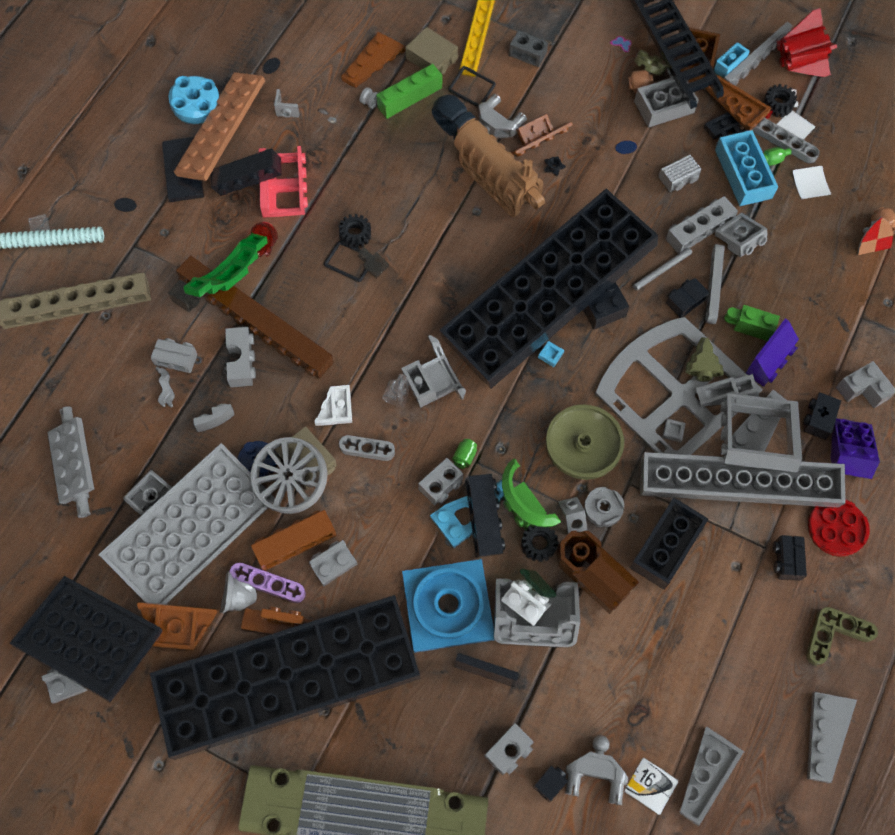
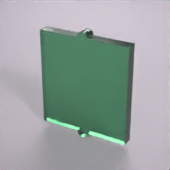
[519,569,557,598]

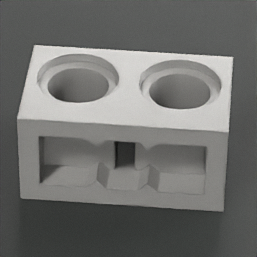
[418,458,463,505]

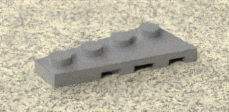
[807,692,857,783]
[680,726,744,827]

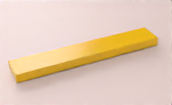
[459,0,495,77]

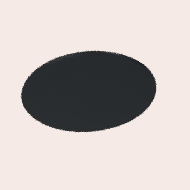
[263,58,280,74]
[114,198,137,212]

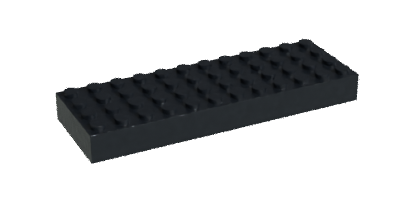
[439,188,658,389]
[150,595,420,760]

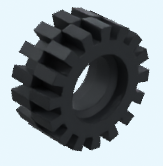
[763,84,797,117]
[339,214,371,249]
[521,525,558,562]

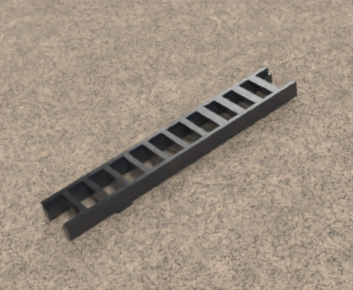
[631,0,724,109]

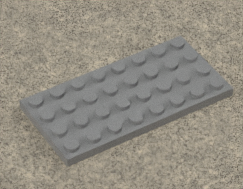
[99,443,275,604]

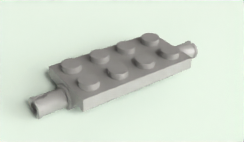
[47,407,94,518]

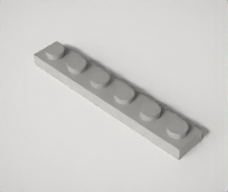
[724,22,792,86]

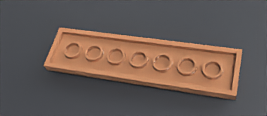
[174,72,265,181]

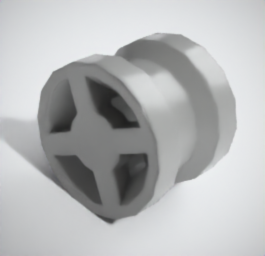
[360,87,378,109]

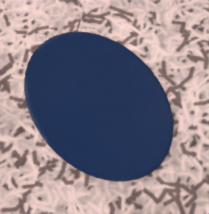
[616,141,637,154]

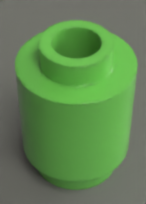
[452,439,477,469]

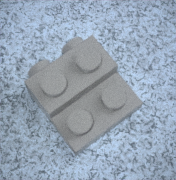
[715,213,767,257]

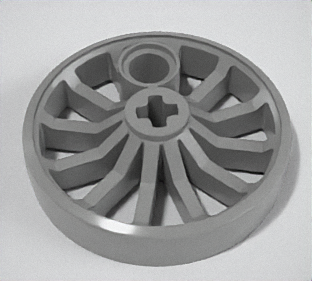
[251,437,327,514]

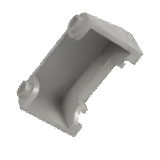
[494,578,580,647]

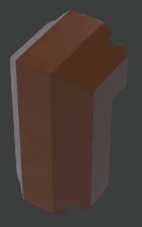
[556,531,639,614]

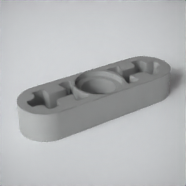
[339,435,395,461]

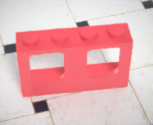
[259,146,308,218]

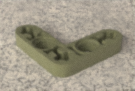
[806,607,878,666]

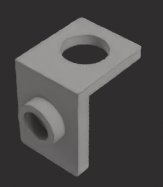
[274,89,300,118]
[558,497,587,534]

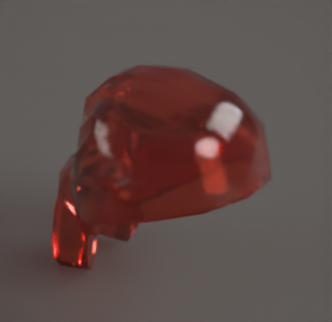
[251,221,278,258]

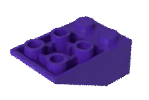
[831,418,880,479]

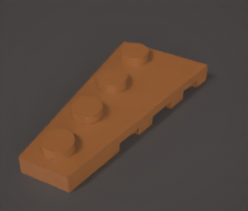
[341,32,406,88]

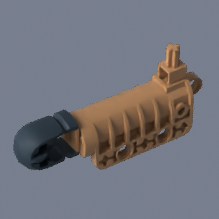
[432,94,545,217]

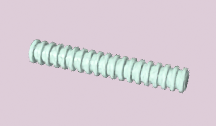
[0,226,104,249]

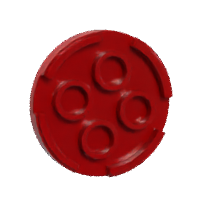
[808,499,870,557]

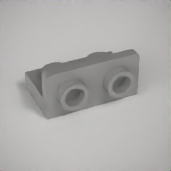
[309,540,358,586]
[41,669,88,703]

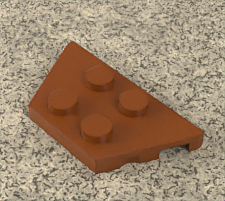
[137,602,219,650]

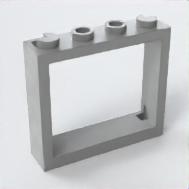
[721,393,802,473]

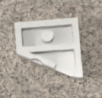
[315,385,352,426]

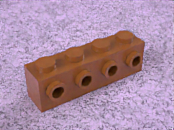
[251,510,337,571]

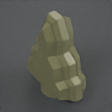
[685,337,724,382]

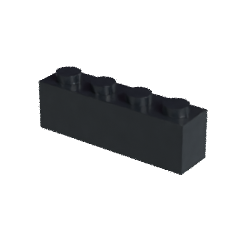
[211,148,282,196]
[465,474,505,558]

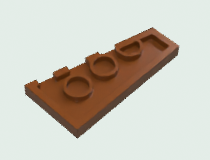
[705,74,771,131]

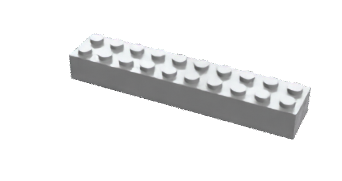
[640,452,845,508]

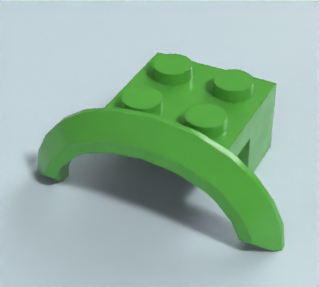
[502,458,561,530]

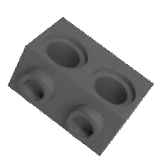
[509,30,548,68]

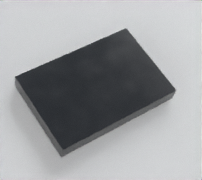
[455,653,519,687]

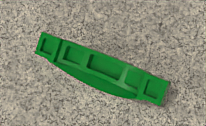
[184,233,268,297]

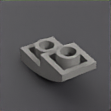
[193,404,235,432]

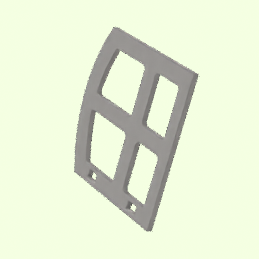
[595,317,763,455]

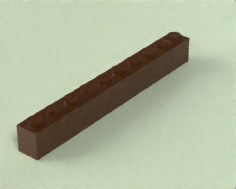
[176,255,334,379]

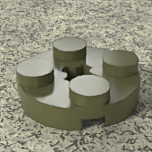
[634,50,667,75]

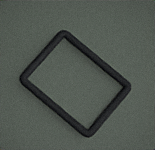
[448,66,496,107]
[324,241,375,282]

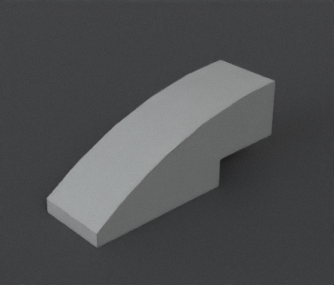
[696,374,759,406]

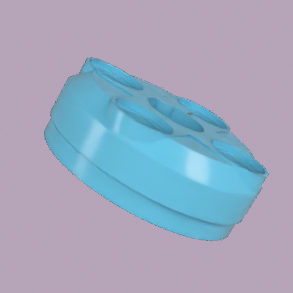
[169,76,219,124]

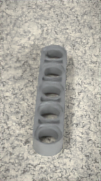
[752,118,820,163]
[705,244,724,324]

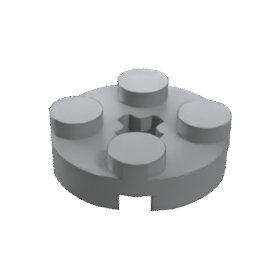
[584,487,624,527]

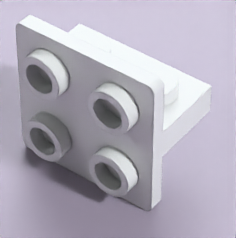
[501,579,551,626]

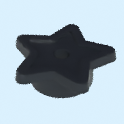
[544,156,566,176]

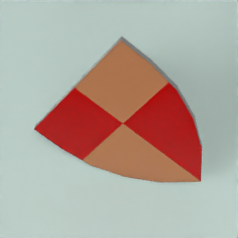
[857,216,893,255]

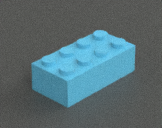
[715,130,778,206]

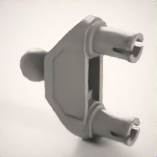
[478,94,527,138]
[565,735,628,805]

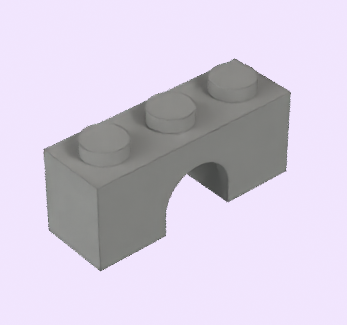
[226,327,256,387]

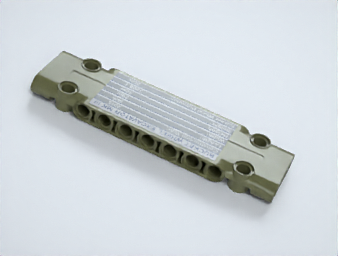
[239,765,488,835]

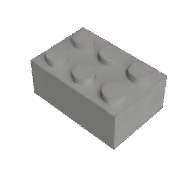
[634,78,699,128]

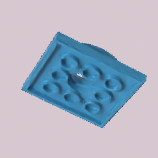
[402,559,494,653]

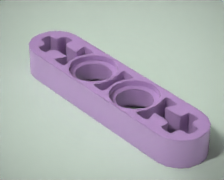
[230,563,306,603]

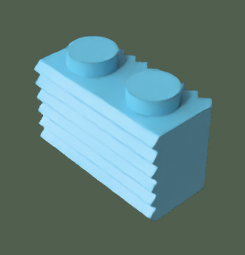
[713,43,749,79]

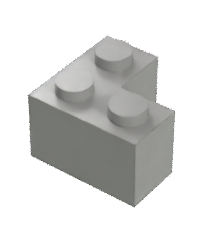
[836,361,895,408]

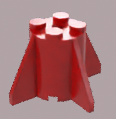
[777,8,837,77]

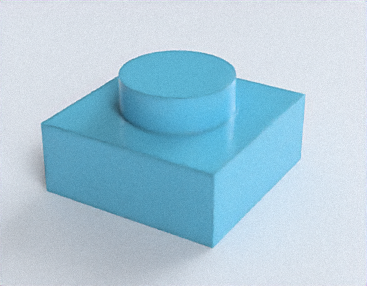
[538,341,564,367]

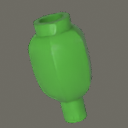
[763,147,791,166]

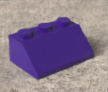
[746,318,799,387]

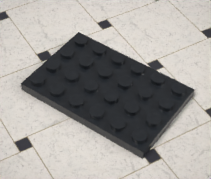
[10,576,163,703]

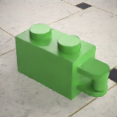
[724,305,780,341]

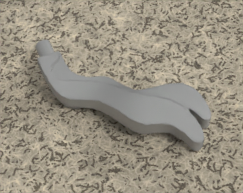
[156,367,175,407]

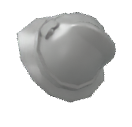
[220,571,257,614]

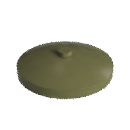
[546,405,624,480]

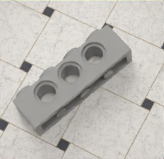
[666,196,738,254]

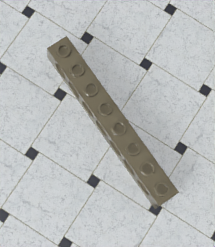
[0,273,151,329]

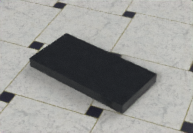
[162,137,204,203]

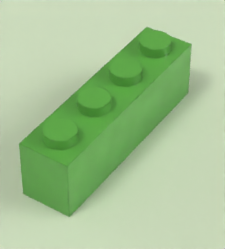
[376,64,442,119]

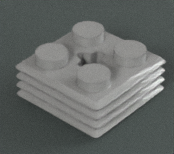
[123,470,172,516]

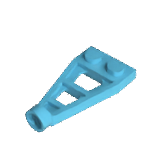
[430,480,504,548]

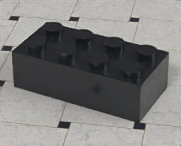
[583,282,630,330]
[630,498,709,590]

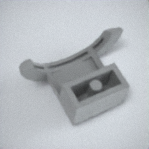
[401,335,466,408]

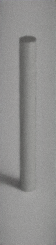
[633,248,692,291]

